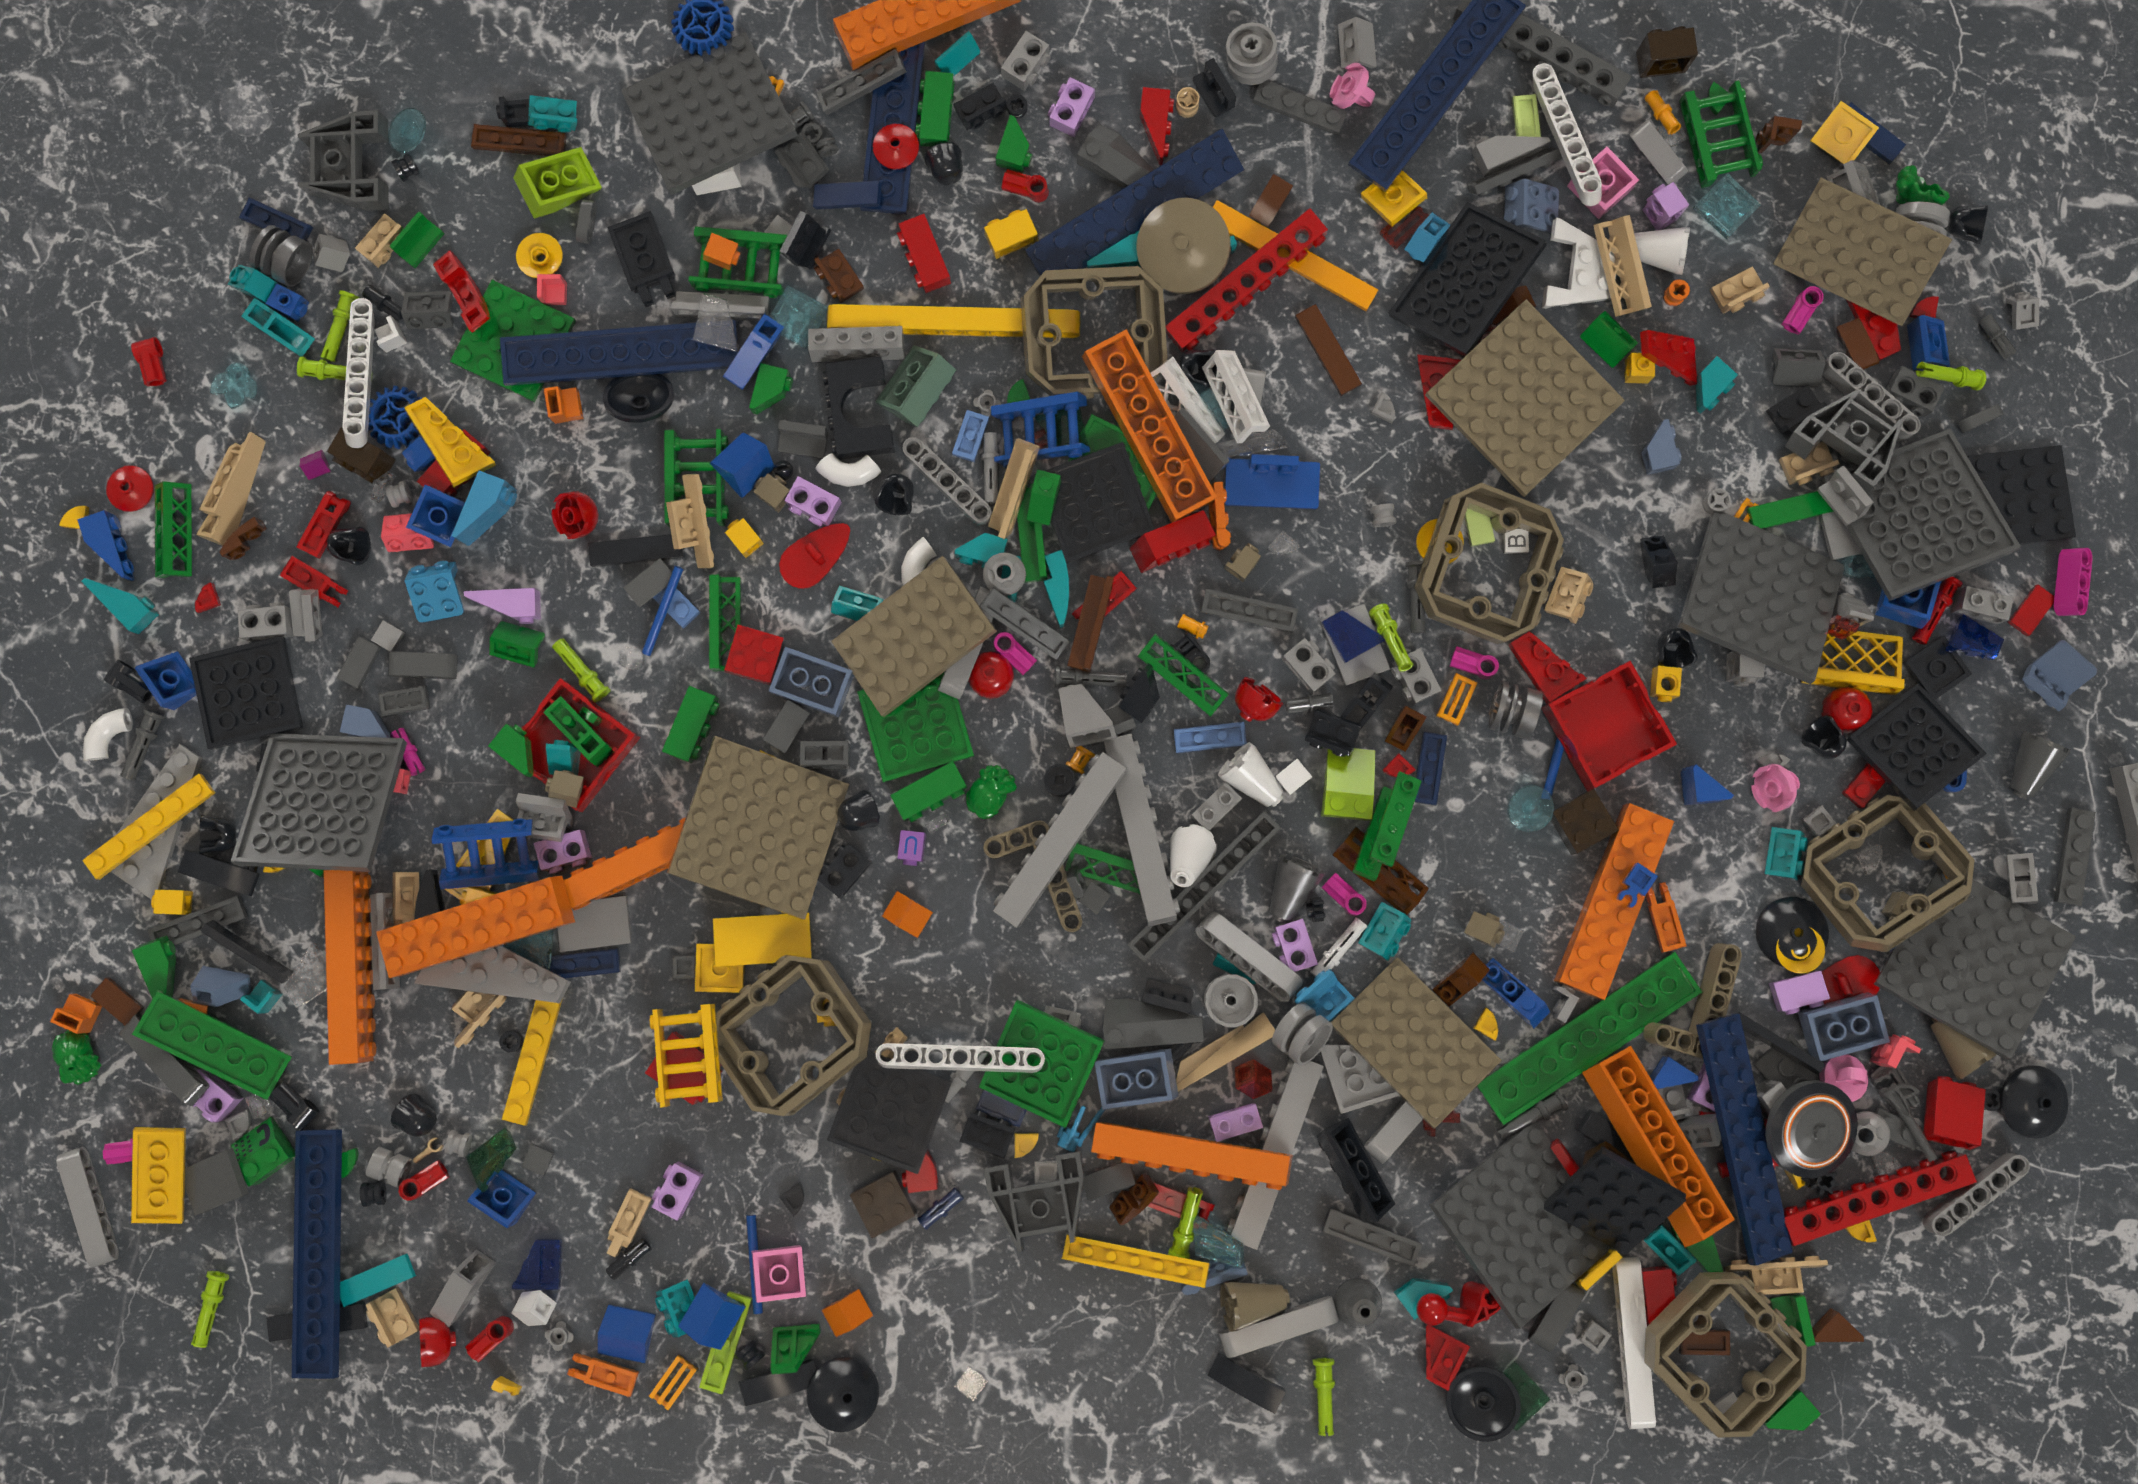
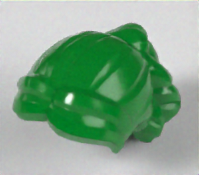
[1896,165,1950,205]
[966,765,1017,819]
[52,1030,102,1085]

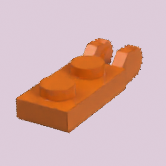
[1208,482,1231,551]
[1646,882,1686,953]
[567,1353,639,1397]

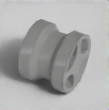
[385,480,413,508]
[1702,488,1731,514]
[1371,503,1397,527]
[445,1130,472,1158]

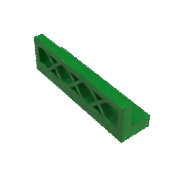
[155,481,192,578]
[1017,483,1047,583]
[709,575,741,671]
[1138,634,1229,717]
[1065,843,1140,894]

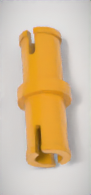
[1644,90,1681,135]

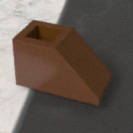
[1432,953,1490,1007]

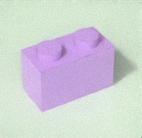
[1769,971,1830,1015]

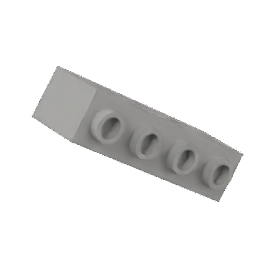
[808,326,905,362]

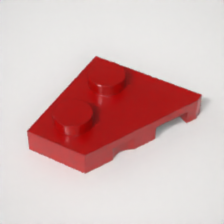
[1426,1325,1470,1391]

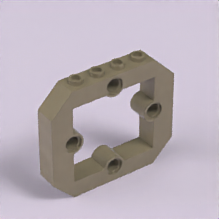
[1021,266,1168,399]
[1414,483,1564,644]
[1801,795,1975,952]
[716,955,872,1116]
[1644,1272,1807,1438]

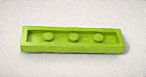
[699,1291,752,1394]

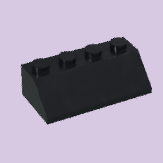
[1317,1118,1395,1223]

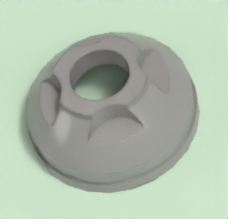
[983,553,1026,596]
[1852,1111,1890,1156]

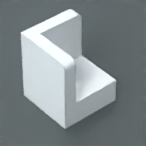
[375,315,407,353]
[1276,759,1312,796]
[512,1290,557,1326]

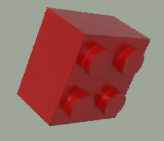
[724,625,784,685]

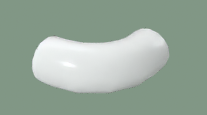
[816,453,881,487]
[901,537,937,586]
[83,708,133,761]

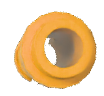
[1177,614,1209,639]

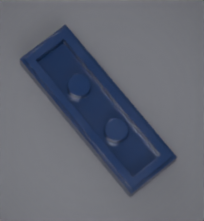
[1848,102,1906,165]
[813,181,882,210]
[239,197,313,241]
[1415,732,1447,806]
[546,948,621,978]

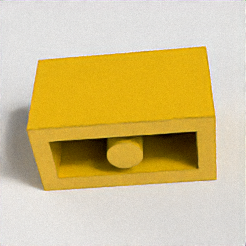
[984,209,1038,259]

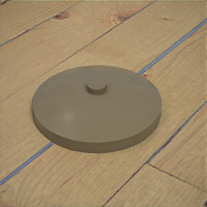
[1136,198,1231,294]

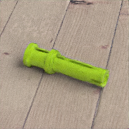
[320,290,360,362]
[297,356,372,381]
[1916,362,1986,391]
[1369,604,1413,672]
[552,638,611,703]
[1168,1187,1203,1259]
[191,1271,229,1348]
[1313,1358,1335,1436]

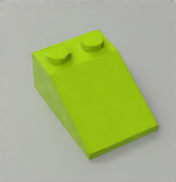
[513,147,602,219]
[1321,748,1375,821]

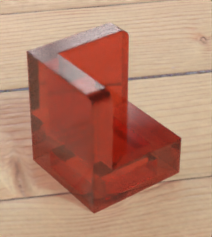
[1235,1059,1272,1099]

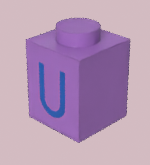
[897,830,926,866]

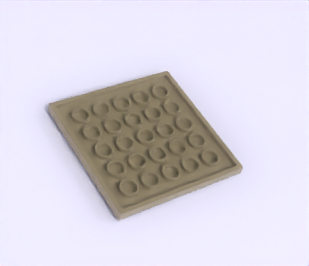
[1425,299,1625,497]
[667,736,849,919]

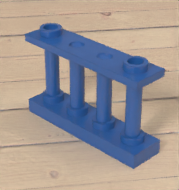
[991,391,1090,468]
[432,818,540,890]

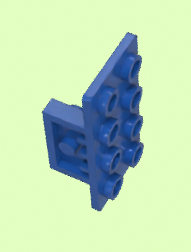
[1225,454,1320,509]

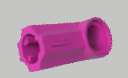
[1781,286,1823,335]
[993,632,1037,675]
[1449,646,1499,680]
[1322,873,1367,916]
[103,1138,133,1164]

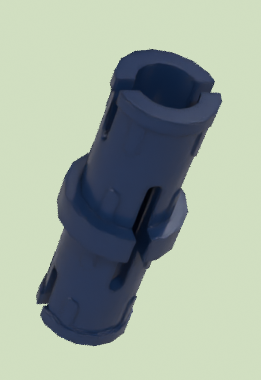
[917,1187,964,1230]

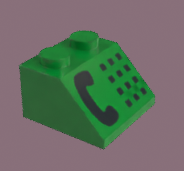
[231,1116,295,1187]

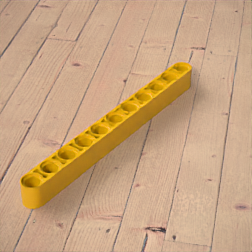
[827,304,1081,338]

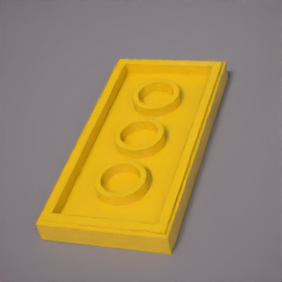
[712,913,812,967]
[131,1127,186,1224]

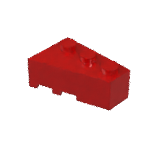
[1129,510,1216,573]

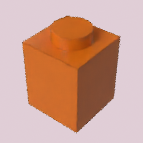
[703,233,741,271]

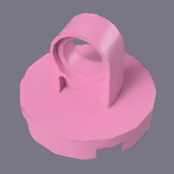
[1330,63,1376,109]
[1751,764,1800,812]
[1819,1054,1868,1102]

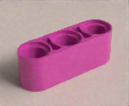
[2054,548,2092,616]

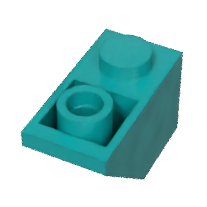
[227,265,279,303]
[1695,356,1738,414]
[954,533,1008,570]
[546,740,581,775]
[1394,1278,1453,1320]

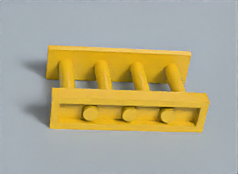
[649,1004,723,1108]

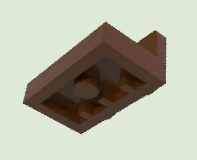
[1755,116,1802,153]
[814,248,864,303]

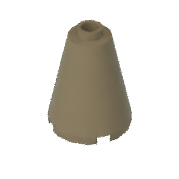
[1930,1018,1997,1080]
[1220,1282,1290,1332]

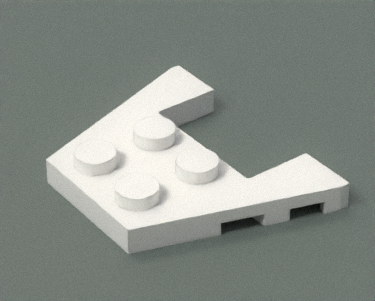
[1542,218,1616,309]

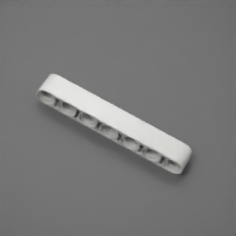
[1532,63,1602,206]
[343,298,375,448]
[876,1043,1045,1073]
[1612,1257,1656,1429]

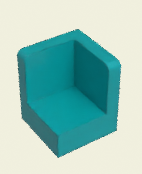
[240,979,283,1014]

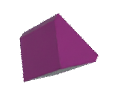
[299,450,331,480]

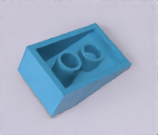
[452,470,517,546]

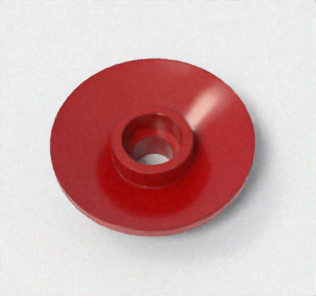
[873,124,919,169]
[106,466,154,512]

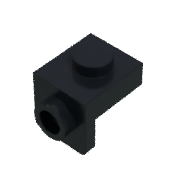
[496,96,529,127]

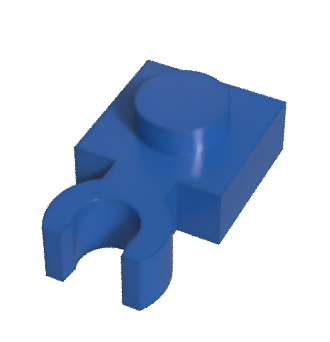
[1617,862,1658,908]

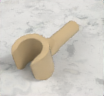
[413,1138,444,1164]

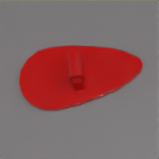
[779,523,850,589]
[1805,955,1880,1007]

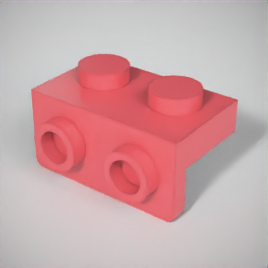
[381,513,434,552]
[1870,1034,1921,1068]

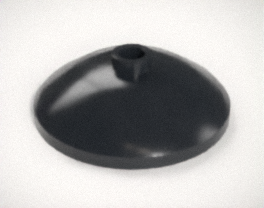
[603,374,674,423]
[1756,897,1829,967]
[2000,1065,2069,1139]
[806,1357,879,1432]
[1446,1366,1521,1442]

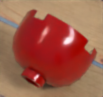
[551,491,599,539]
[968,651,1014,699]
[1235,677,1283,722]
[1821,687,1873,734]
[419,1317,456,1367]

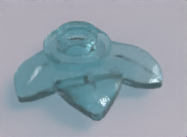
[210,363,257,409]

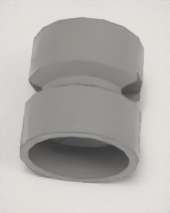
[366,1147,412,1188]

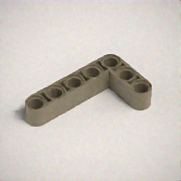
[984,820,1082,932]
[1643,943,1742,1059]

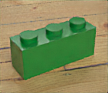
[916,71,955,147]
[662,686,720,764]
[890,761,968,823]

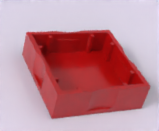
[1541,660,1677,791]
[522,678,641,813]

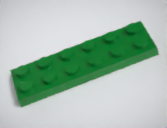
[132,990,292,1100]

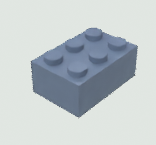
[769,647,854,718]
[1798,992,1890,1061]
[1095,1048,1179,1110]

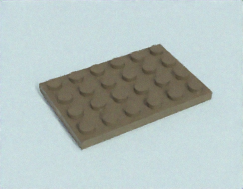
[1773,177,1952,326]
[831,556,997,717]
[1331,957,1502,1129]

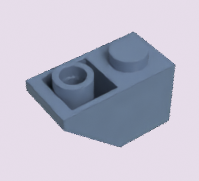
[1641,419,1681,475]
[340,704,392,738]
[190,966,252,1007]

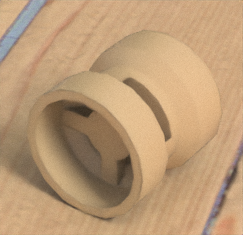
[1176,87,1200,118]

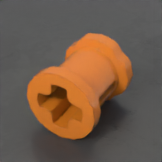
[1663,279,1690,306]

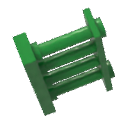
[1679,80,1763,188]
[688,226,787,298]
[664,429,729,527]
[1352,771,1421,882]

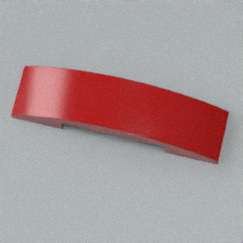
[433,250,490,333]

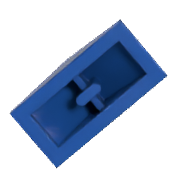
[1650,1056,1699,1089]

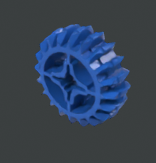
[671,0,734,56]
[368,386,422,449]

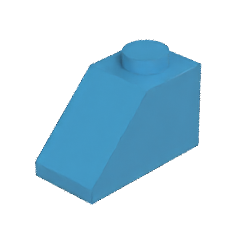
[1404,212,1450,262]

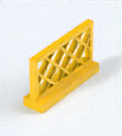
[1801,628,1905,695]

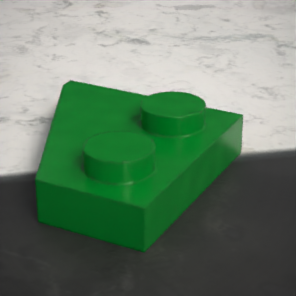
[770,1324,821,1374]

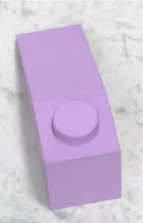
[464,588,541,624]

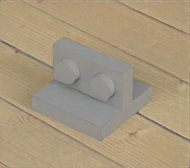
[1827,160,1880,205]
[516,793,574,842]

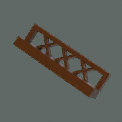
[1067,575,1114,672]
[1332,827,1429,915]

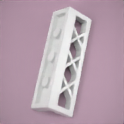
[1202,350,1270,443]
[1150,357,1225,443]

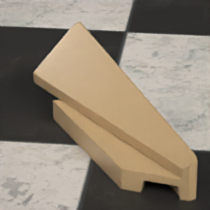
[196,432,265,546]
[1176,1012,1275,1092]

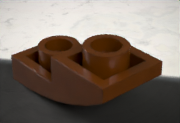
[1249,174,1293,227]
[1836,318,1879,370]
[220,517,267,560]
[1109,1174,1159,1225]

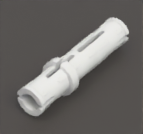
[1310,917,1367,977]

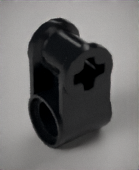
[1170,631,1210,677]

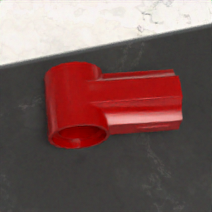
[1001,169,1049,203]
[131,337,167,387]
[398,1160,450,1201]
[465,1316,514,1363]

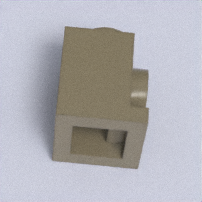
[1224,543,1261,582]

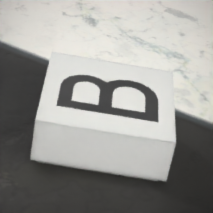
[1503,529,1529,554]

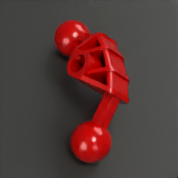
[1416,1281,1502,1327]

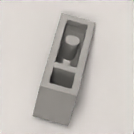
[1472,135,1551,176]
[1829,593,1874,630]

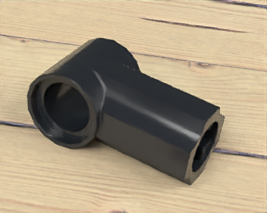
[103,659,153,703]
[269,1082,320,1131]

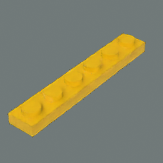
[82,773,216,880]
[502,999,563,1126]
[1062,1235,1210,1288]

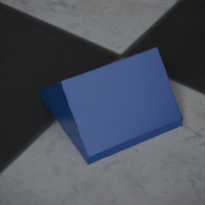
[1907,315,1950,371]
[710,432,774,498]
[406,484,465,547]
[135,651,196,710]
[1680,765,1734,805]
[467,1166,536,1228]
[678,1282,746,1350]
[598,1305,656,1363]

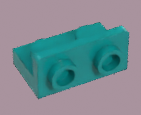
[528,95,577,132]
[1765,827,1808,880]
[1358,902,1411,961]
[655,1279,695,1338]

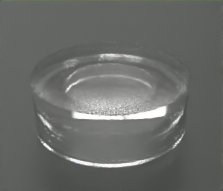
[619,646,645,671]

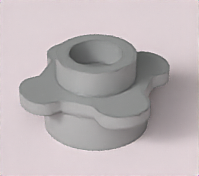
[973,390,1001,417]
[545,1321,574,1351]
[1558,1364,1588,1394]

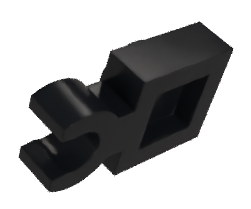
[1306,897,1325,922]

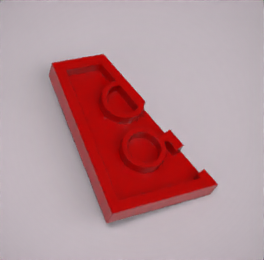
[1846,300,1901,361]
[1640,330,1697,386]
[1417,354,1461,430]
[1508,631,1587,704]

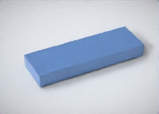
[1173,722,1247,753]

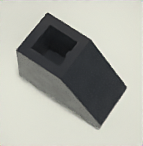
[1640,535,1678,588]
[1119,663,1160,723]

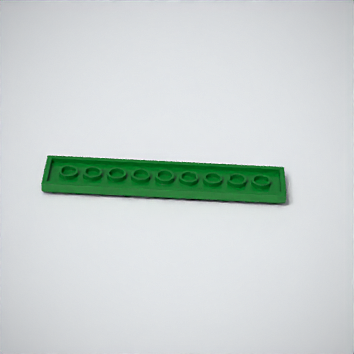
[1477,952,1702,1125]

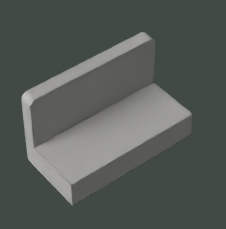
[1338,17,1377,71]
[289,589,323,641]

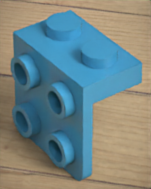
[404,561,464,622]
[1295,969,1355,1022]

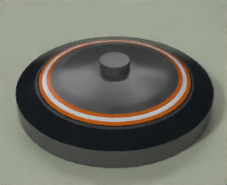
[1766,1080,1858,1178]

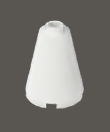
[1634,227,1690,275]
[1218,742,1283,807]
[1170,824,1217,887]

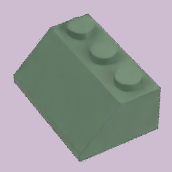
[875,345,956,427]

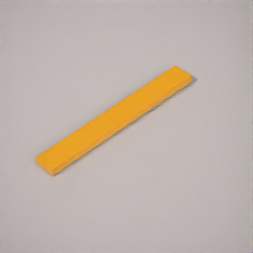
[1213,200,1378,311]

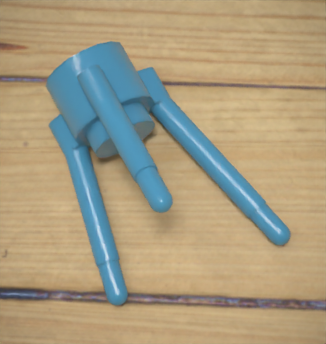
[1057,1106,1106,1152]

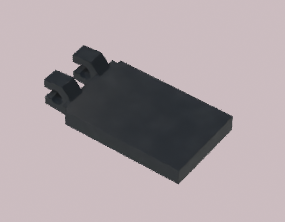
[608,211,676,307]

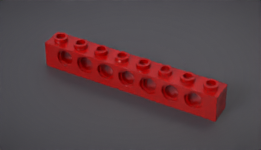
[1165,208,1328,352]
[1783,1150,1977,1246]

